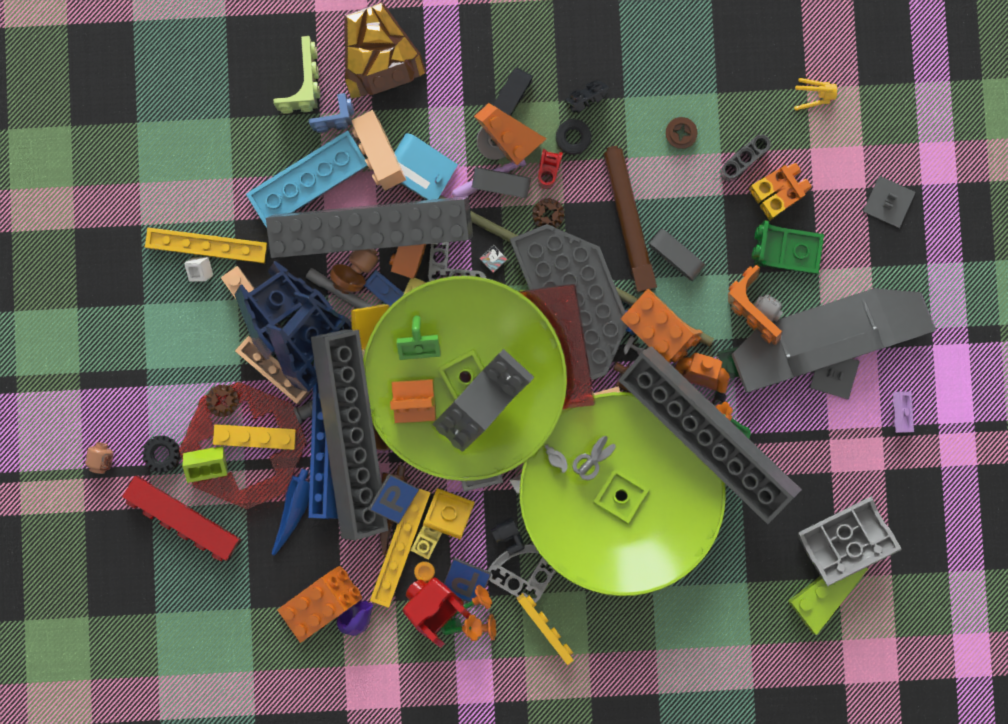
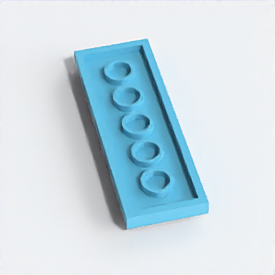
[246,130,368,228]

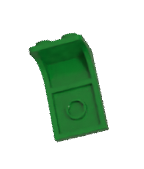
[752,220,824,275]

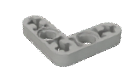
[428,242,486,281]

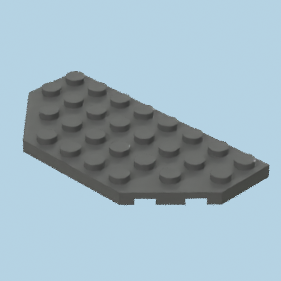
[510,224,628,389]

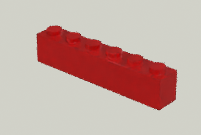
[122,476,241,562]

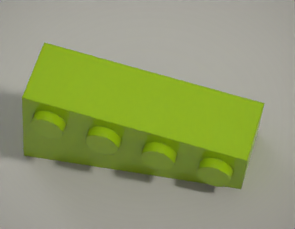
[788,567,868,635]

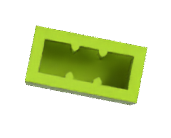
[182,446,228,483]

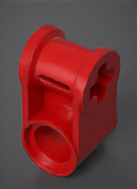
[538,149,563,189]

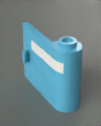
[394,133,458,200]

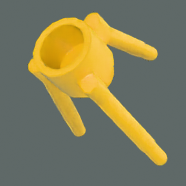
[794,78,837,110]

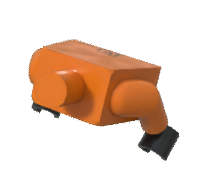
[675,353,730,405]

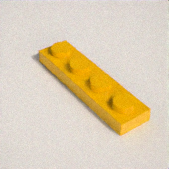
[213,424,296,450]
[517,593,574,665]

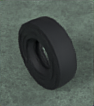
[556,119,591,155]

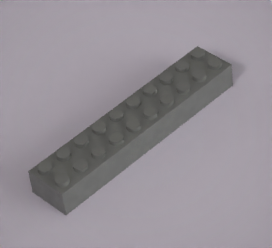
[266,196,473,258]
[311,330,388,541]
[618,346,802,524]

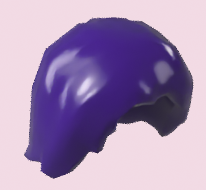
[336,601,374,636]

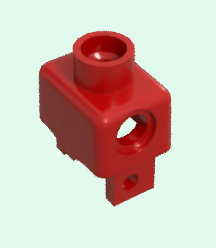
[403,578,472,648]

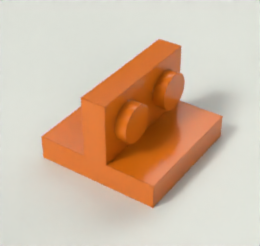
[390,379,436,423]

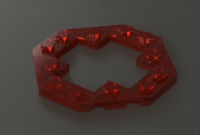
[179,382,307,509]

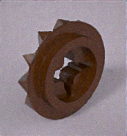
[666,117,698,149]
[532,198,564,228]
[206,385,239,417]

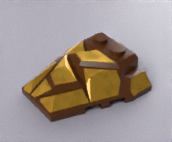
[344,2,426,98]

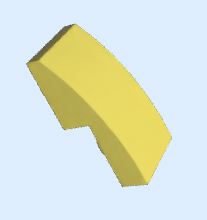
[411,526,442,560]

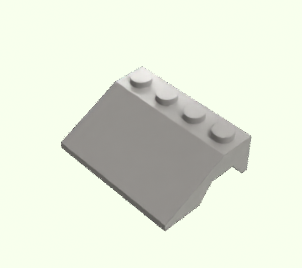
[798,496,902,587]

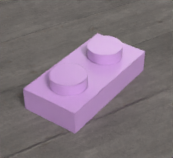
[893,392,914,433]

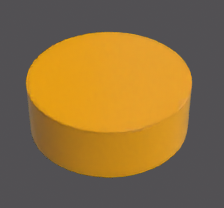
[414,561,435,582]

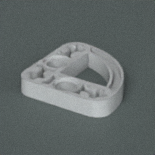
[488,544,555,603]

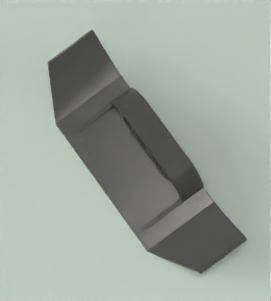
[731,288,937,393]

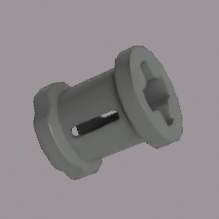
[293,399,313,424]

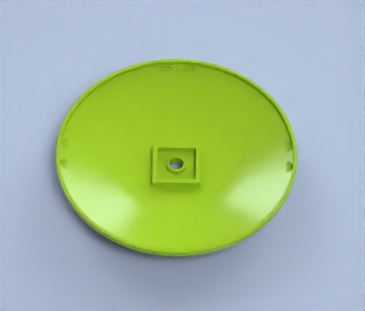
[363,276,567,481]
[519,392,726,596]

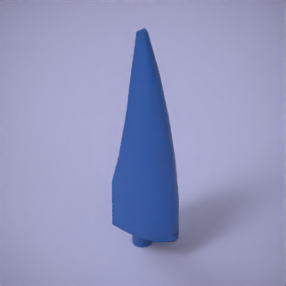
[272,468,310,556]

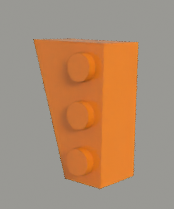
[474,103,546,165]
[389,244,426,279]

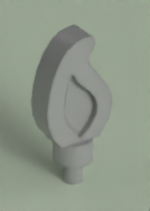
[544,444,567,473]

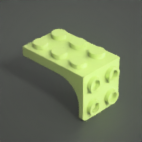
[273,36,320,114]

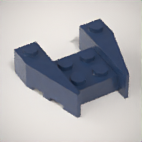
[234,261,333,359]
[266,292,352,392]

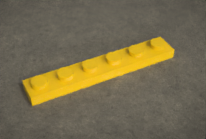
[145,228,268,264]
[370,488,431,608]

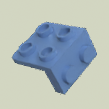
[309,93,355,133]

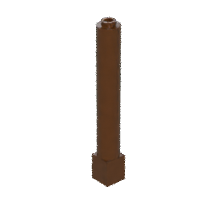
[603,146,657,294]

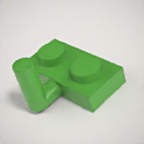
[397,316,441,360]

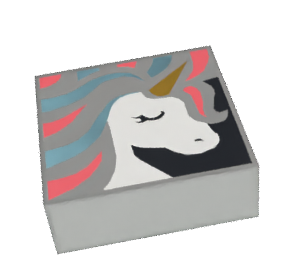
[479,245,508,273]

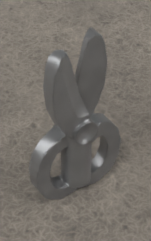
[572,436,616,481]

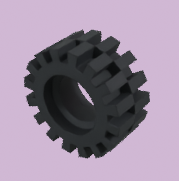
[142,436,181,472]

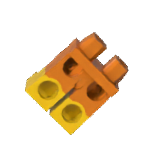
[749,163,812,221]

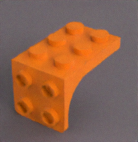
[728,265,782,345]
[621,289,703,363]
[277,566,362,643]

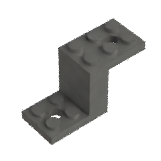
[432,349,534,452]

